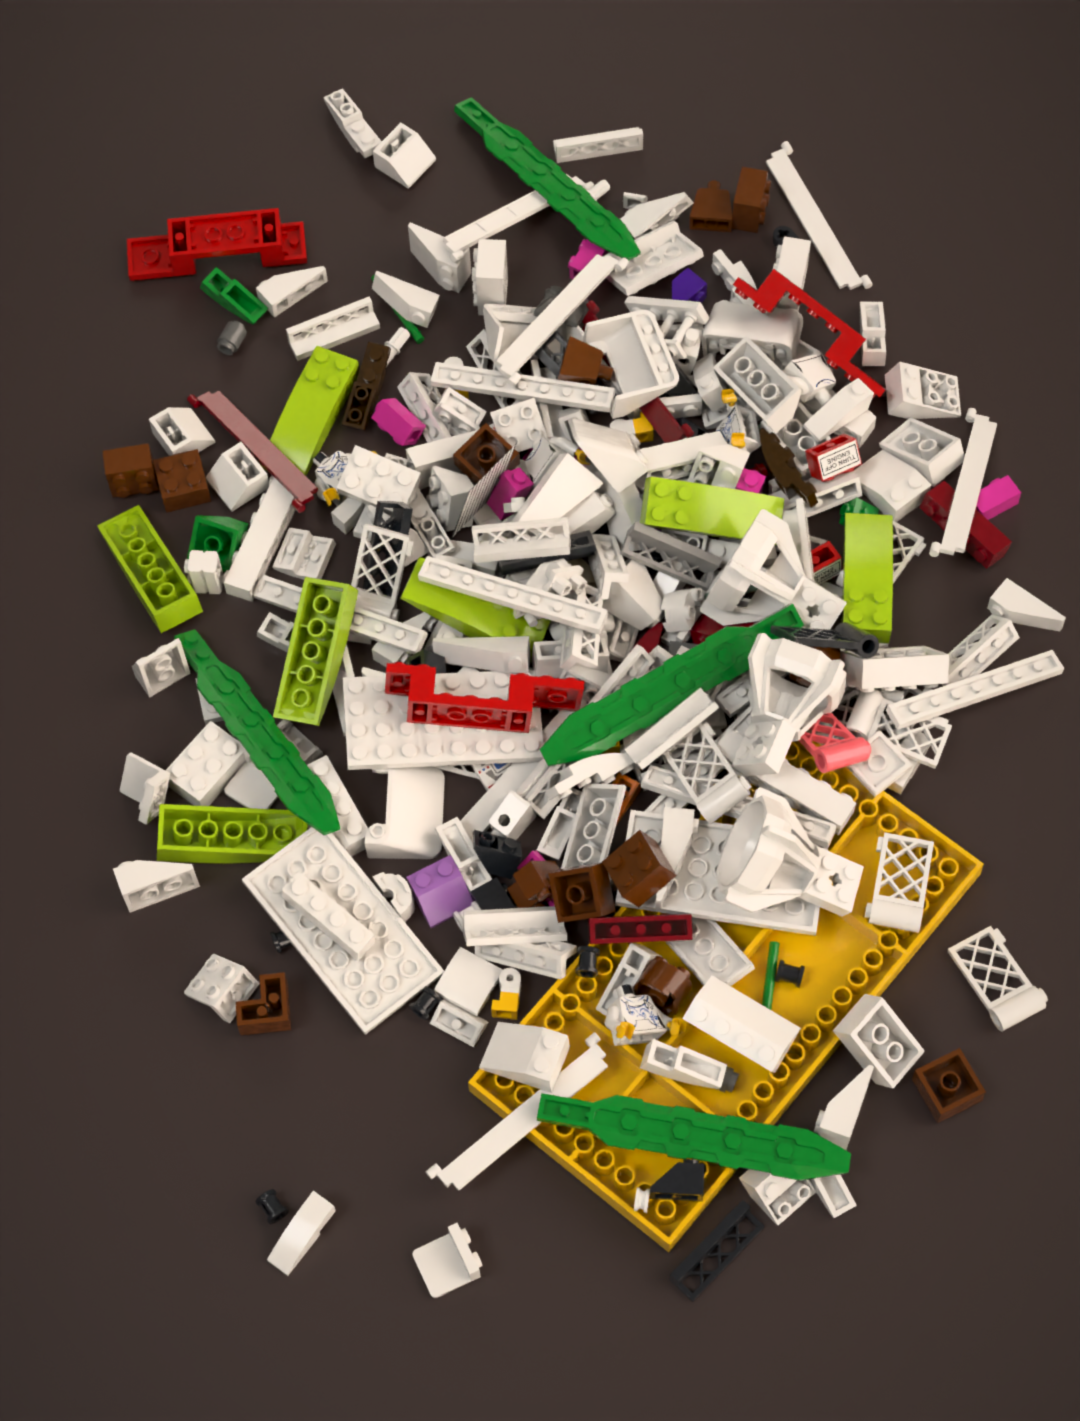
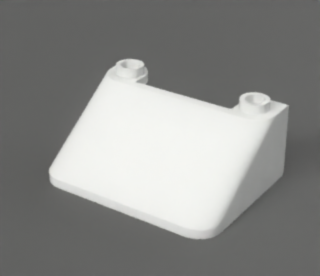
[483,304,584,364]
[583,310,679,419]
[568,418,649,493]
[365,766,445,859]

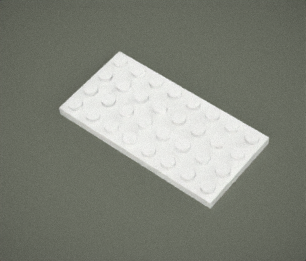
[343,670,543,770]
[615,810,828,936]
[242,827,444,1035]

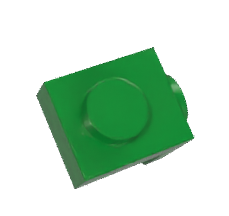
[839,497,879,526]

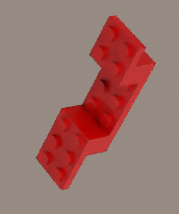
[127,208,307,281]
[733,269,886,398]
[385,662,584,733]

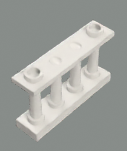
[624,296,710,359]

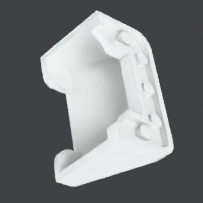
[701,300,803,368]

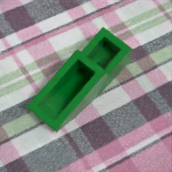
[200,267,268,325]

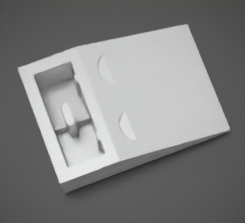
[885,362,961,419]

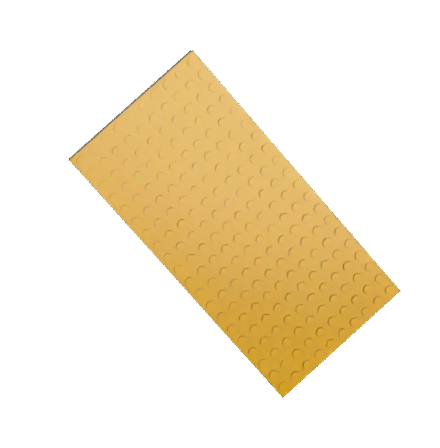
[468,741,984,1252]

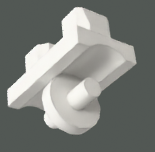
[542,562,587,596]

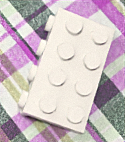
[602,221,704,296]

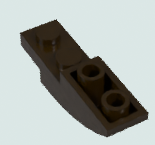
[342,342,391,431]
[760,428,818,508]

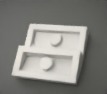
[272,528,336,580]
[434,947,503,1016]

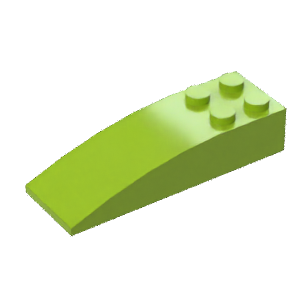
[260,346,359,476]
[640,477,785,545]
[97,505,203,633]
[841,513,893,644]
[400,557,551,662]
[273,577,359,726]
[157,804,308,863]

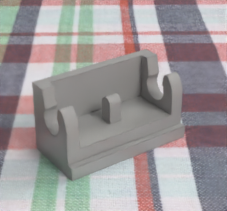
[277,719,323,765]

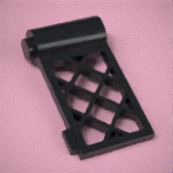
[770,622,879,658]

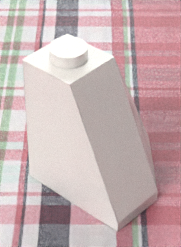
[589,559,663,630]

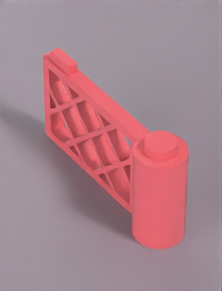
[798,713,871,773]

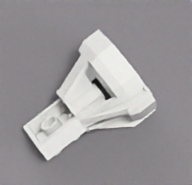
[700,509,847,629]
[732,633,847,776]
[716,788,864,917]

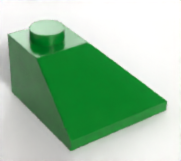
[187,515,249,572]

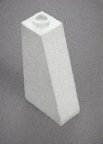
[406,429,479,490]
[511,453,603,536]
[594,471,654,551]
[531,491,616,537]

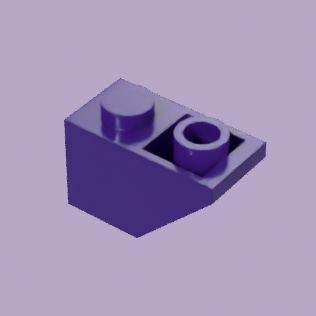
[672,268,707,323]

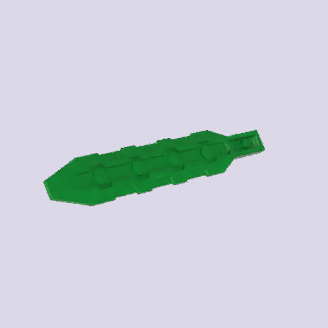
[454,97,641,261]
[539,603,804,766]
[174,629,340,835]
[537,1093,851,1181]

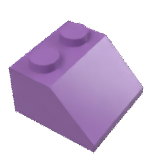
[406,855,473,928]

